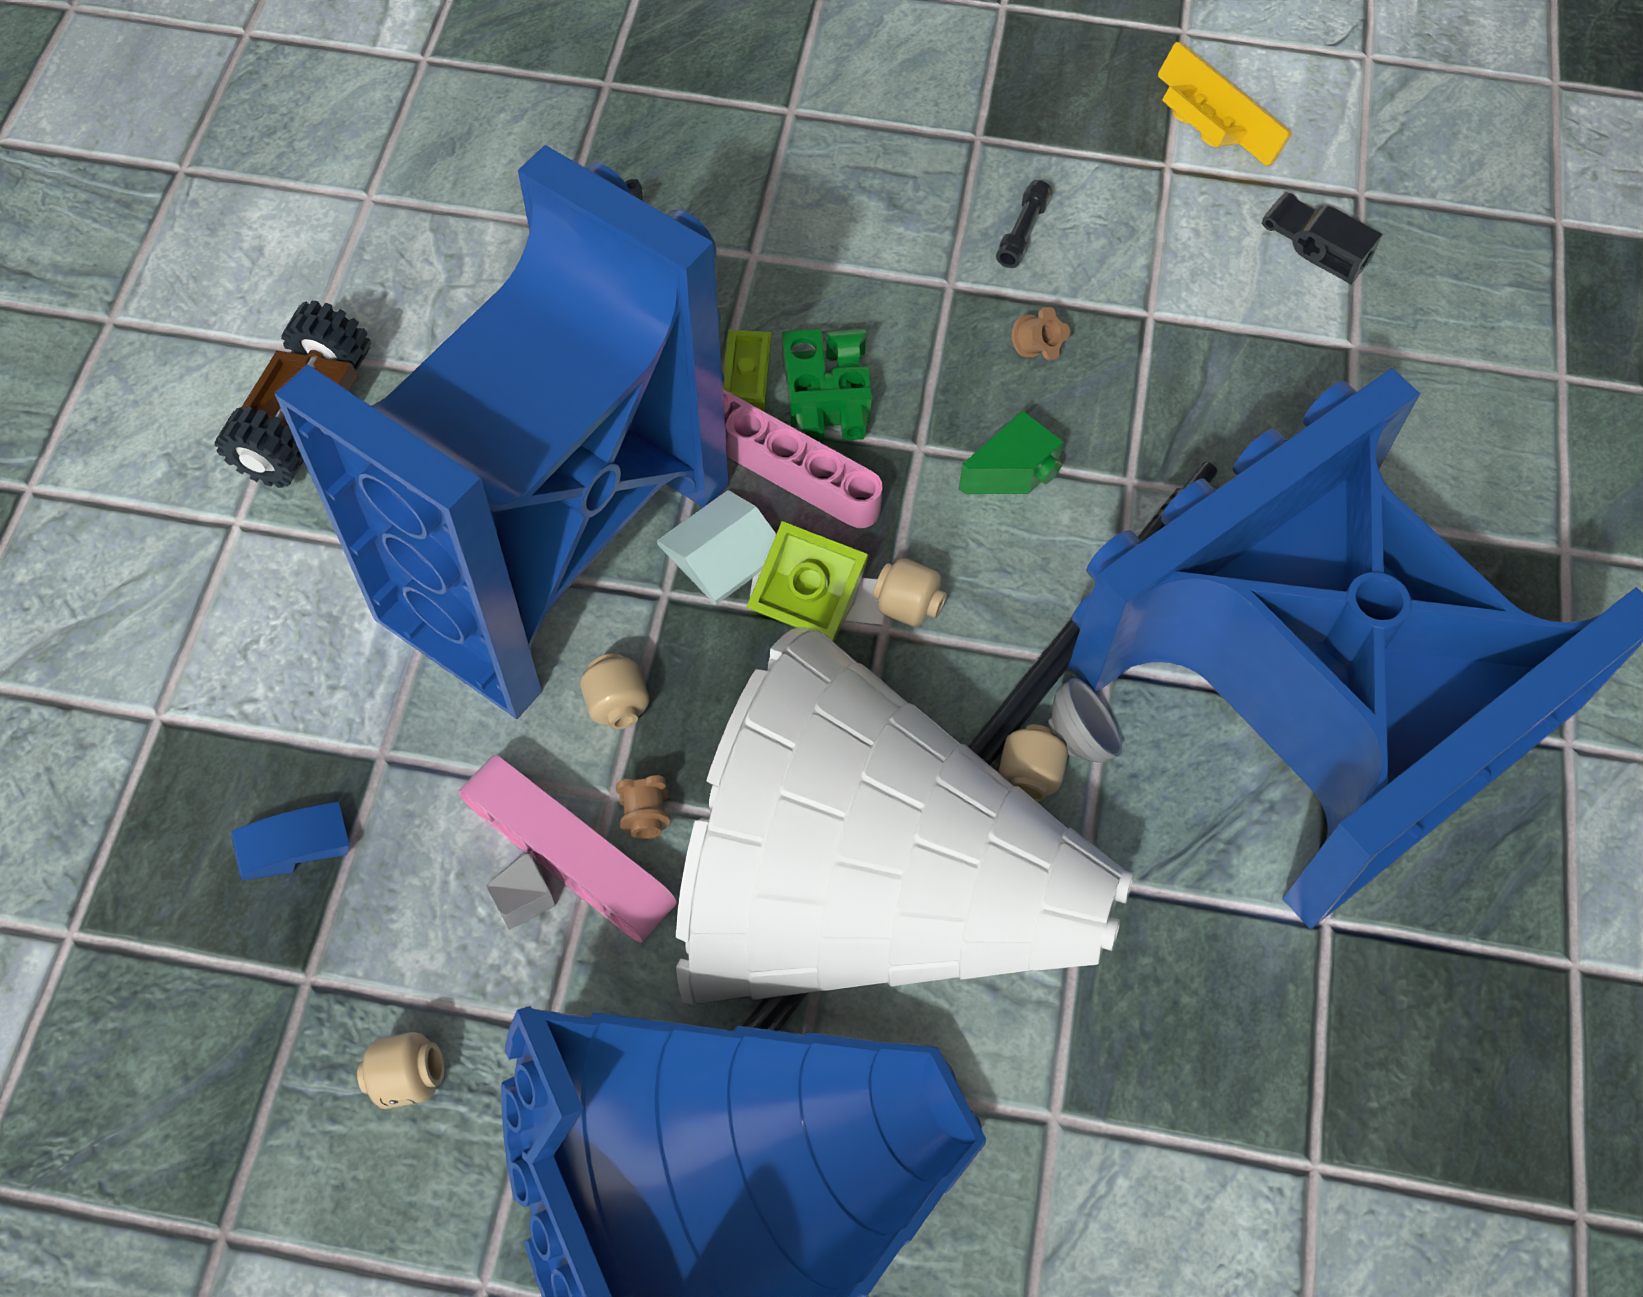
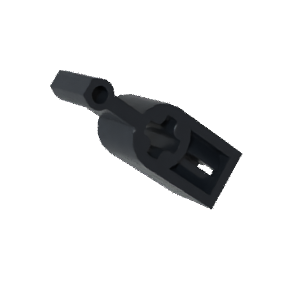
[1261,192,1383,285]

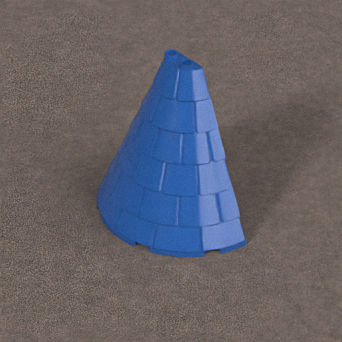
[501,1006,986,1297]

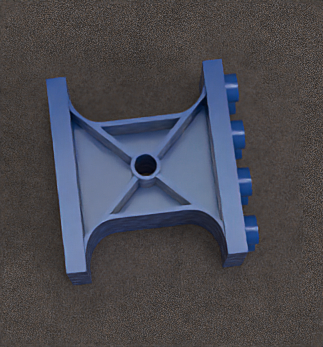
[275,145,729,719]
[1068,368,1643,930]

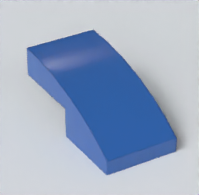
[231,802,350,881]

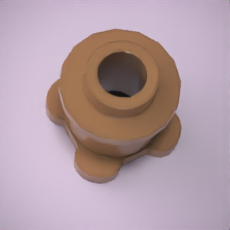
[1012,307,1070,360]
[616,775,671,840]

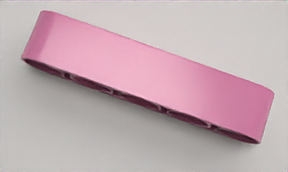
[723,390,882,528]
[458,755,677,943]

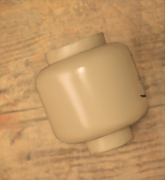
[873,558,947,627]
[580,653,650,729]
[998,724,1068,802]
[357,1032,444,1109]

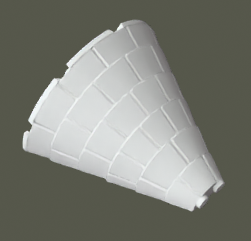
[676,627,1134,1006]

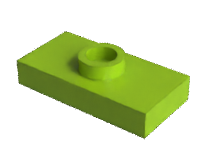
[722,329,772,412]

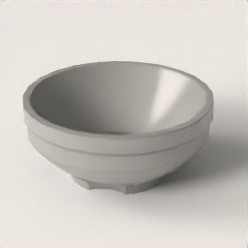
[1049,678,1122,763]

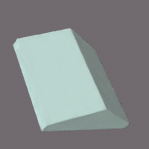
[657,490,776,605]

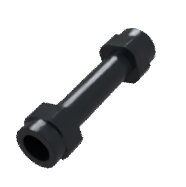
[996,180,1052,268]

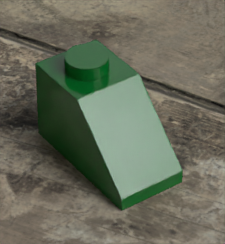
[959,410,1064,494]

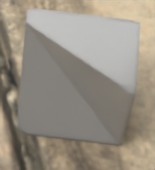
[486,853,555,930]

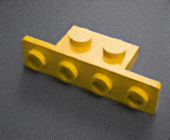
[1158,42,1292,166]

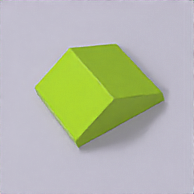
[746,521,869,642]

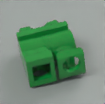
[782,329,872,442]

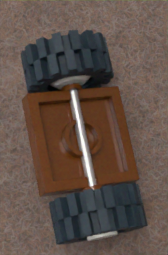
[214,300,371,488]

